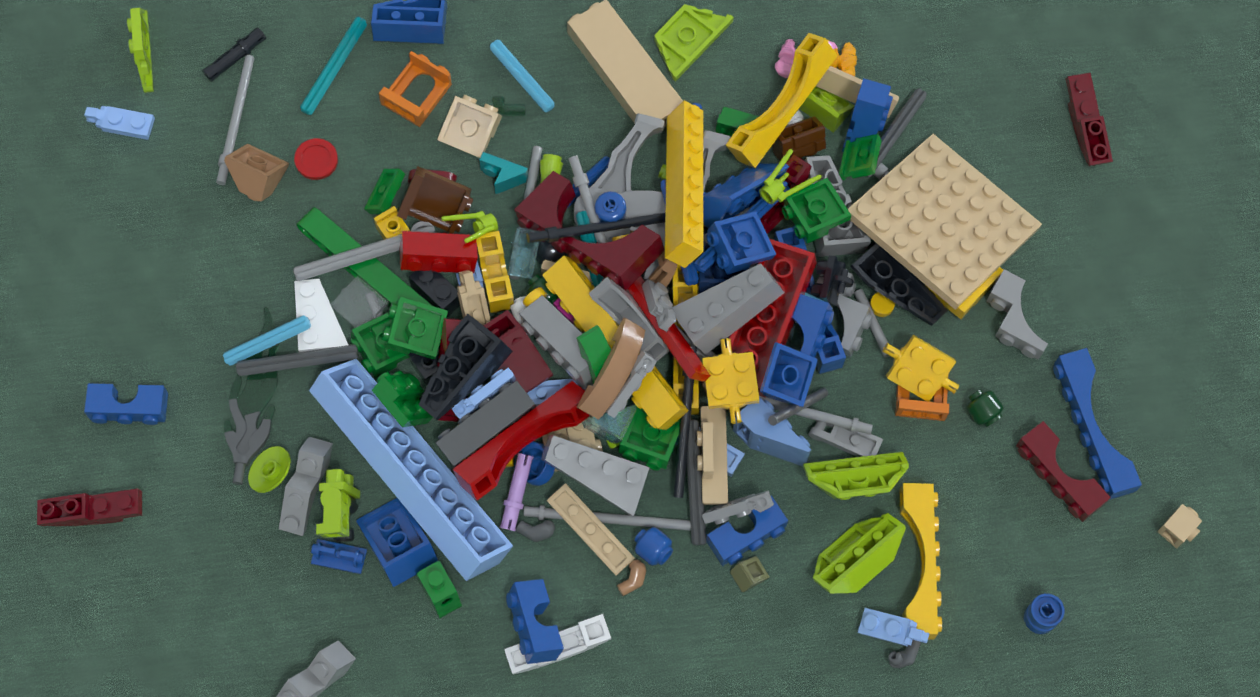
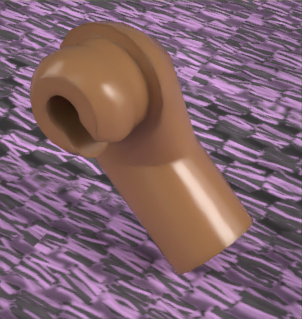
[617,560,646,596]

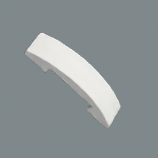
[504,614,611,674]

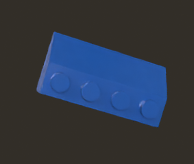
[703,163,789,229]

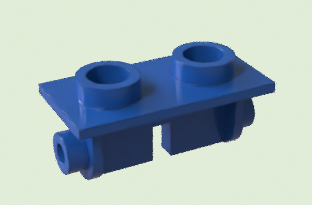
[311,539,367,574]

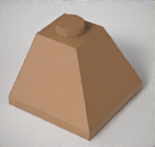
[224,144,289,202]

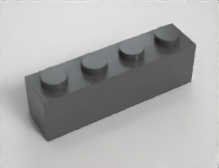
[436,380,536,468]

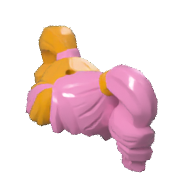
[775,39,857,78]

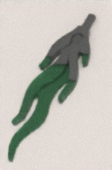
[224,307,280,485]

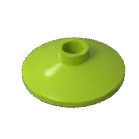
[248,446,291,493]

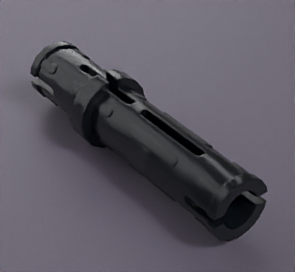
[202,27,267,82]

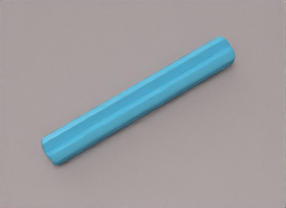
[490,39,555,113]
[223,315,311,365]

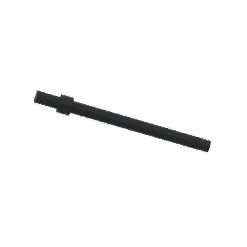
[526,213,666,243]
[673,346,697,498]

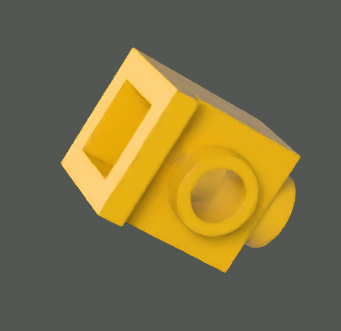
[374,206,410,239]

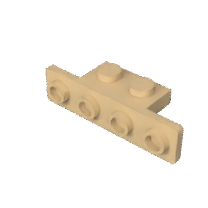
[697,406,728,505]

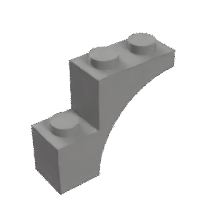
[986,269,1048,360]
[817,272,873,357]
[589,277,670,361]
[279,437,333,536]
[276,641,356,697]

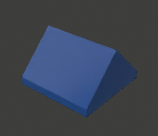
[760,342,818,407]

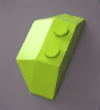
[803,452,909,500]
[813,513,906,594]

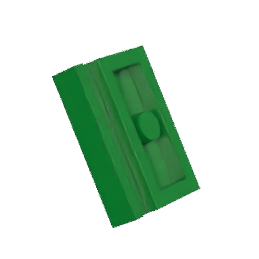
[839,134,882,180]

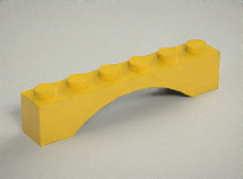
[726,33,838,168]
[673,265,699,415]
[899,483,942,640]

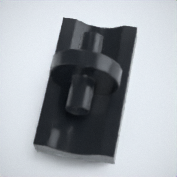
[811,255,854,306]

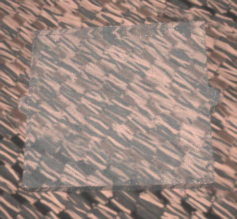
[331,276,389,328]

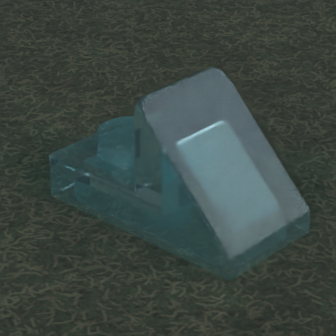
[507,227,539,279]

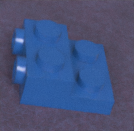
[706,211,776,275]

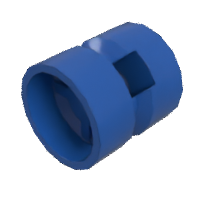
[1024,594,1065,634]

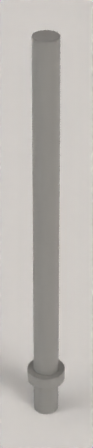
[759,396,873,434]
[524,505,691,531]

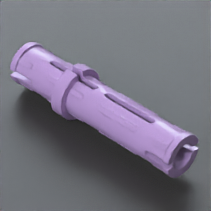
[499,453,534,531]

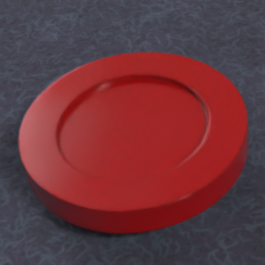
[294,138,338,180]

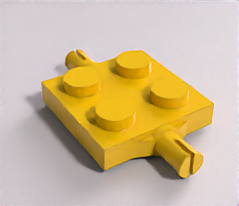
[882,335,959,402]
[702,338,760,424]

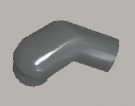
[516,520,555,542]
[888,640,922,669]

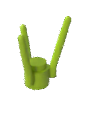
[759,149,821,204]
[442,211,498,243]

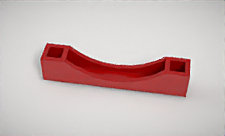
[453,381,590,501]

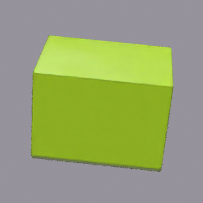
[799,86,855,133]

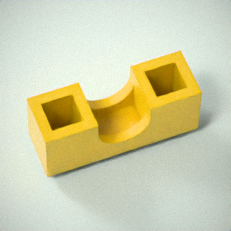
[476,231,514,313]

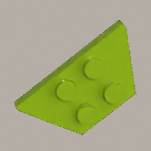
[654,4,734,81]
[127,8,154,93]

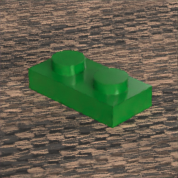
[364,169,405,214]

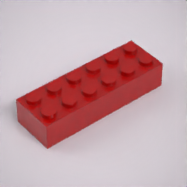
[726,239,816,398]

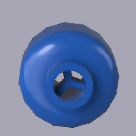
[594,191,627,222]
[635,527,673,566]

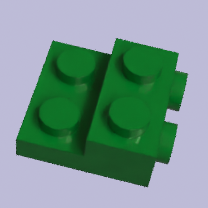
[782,178,851,244]
[382,296,448,359]
[349,312,409,378]
[372,371,433,428]
[619,406,681,471]

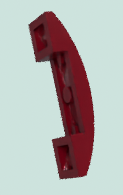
[760,154,812,234]

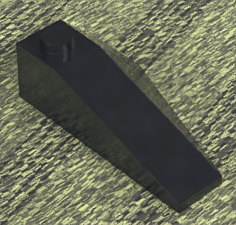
[850,243,948,326]
[419,314,513,420]

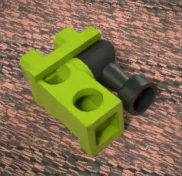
[316,469,360,542]

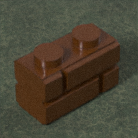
[773,116,826,163]

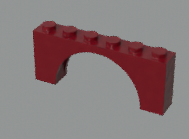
[514,171,665,291]

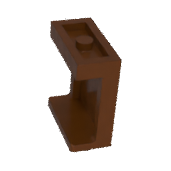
[397,166,473,234]

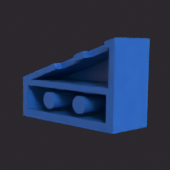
[371,0,447,44]
[842,78,893,152]

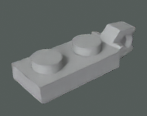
[642,279,676,332]
[606,350,657,418]
[702,490,774,525]

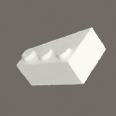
[294,279,348,352]

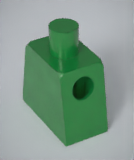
[416,561,462,619]

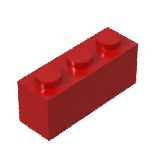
[400,231,478,273]

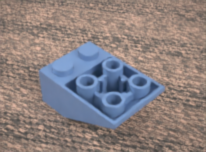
[733,397,811,466]

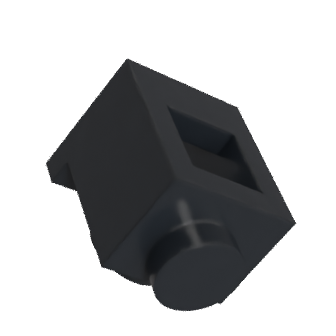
[409,353,439,385]

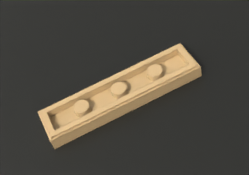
[816,66,899,118]
[547,483,635,576]

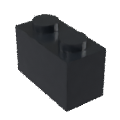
[409,270,460,318]

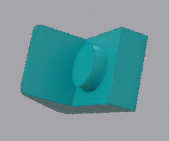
[479,152,528,194]

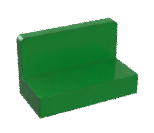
[716,107,759,137]

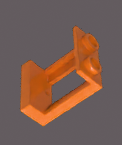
[379,51,452,127]
[895,384,949,421]

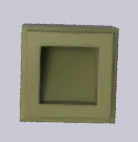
[730,556,769,592]

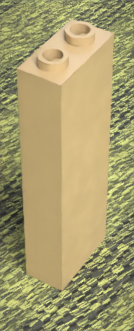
[567,0,683,127]

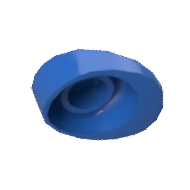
[514,441,555,486]

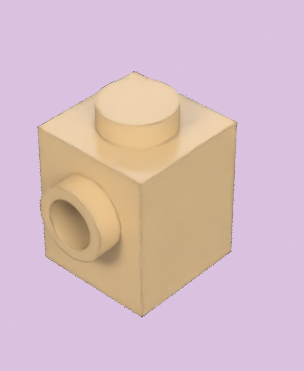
[1157,504,1202,549]

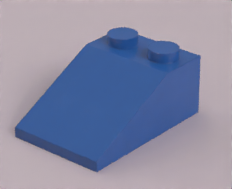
[356,498,438,587]

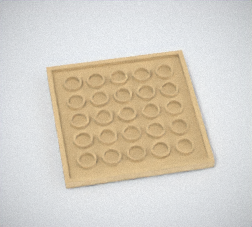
[848,134,1042,310]

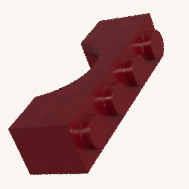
[1016,421,1111,522]

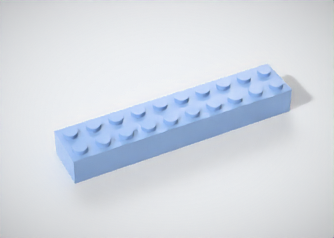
[309,359,513,581]

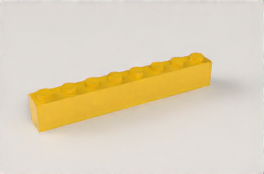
[665,100,703,268]
[542,256,689,430]

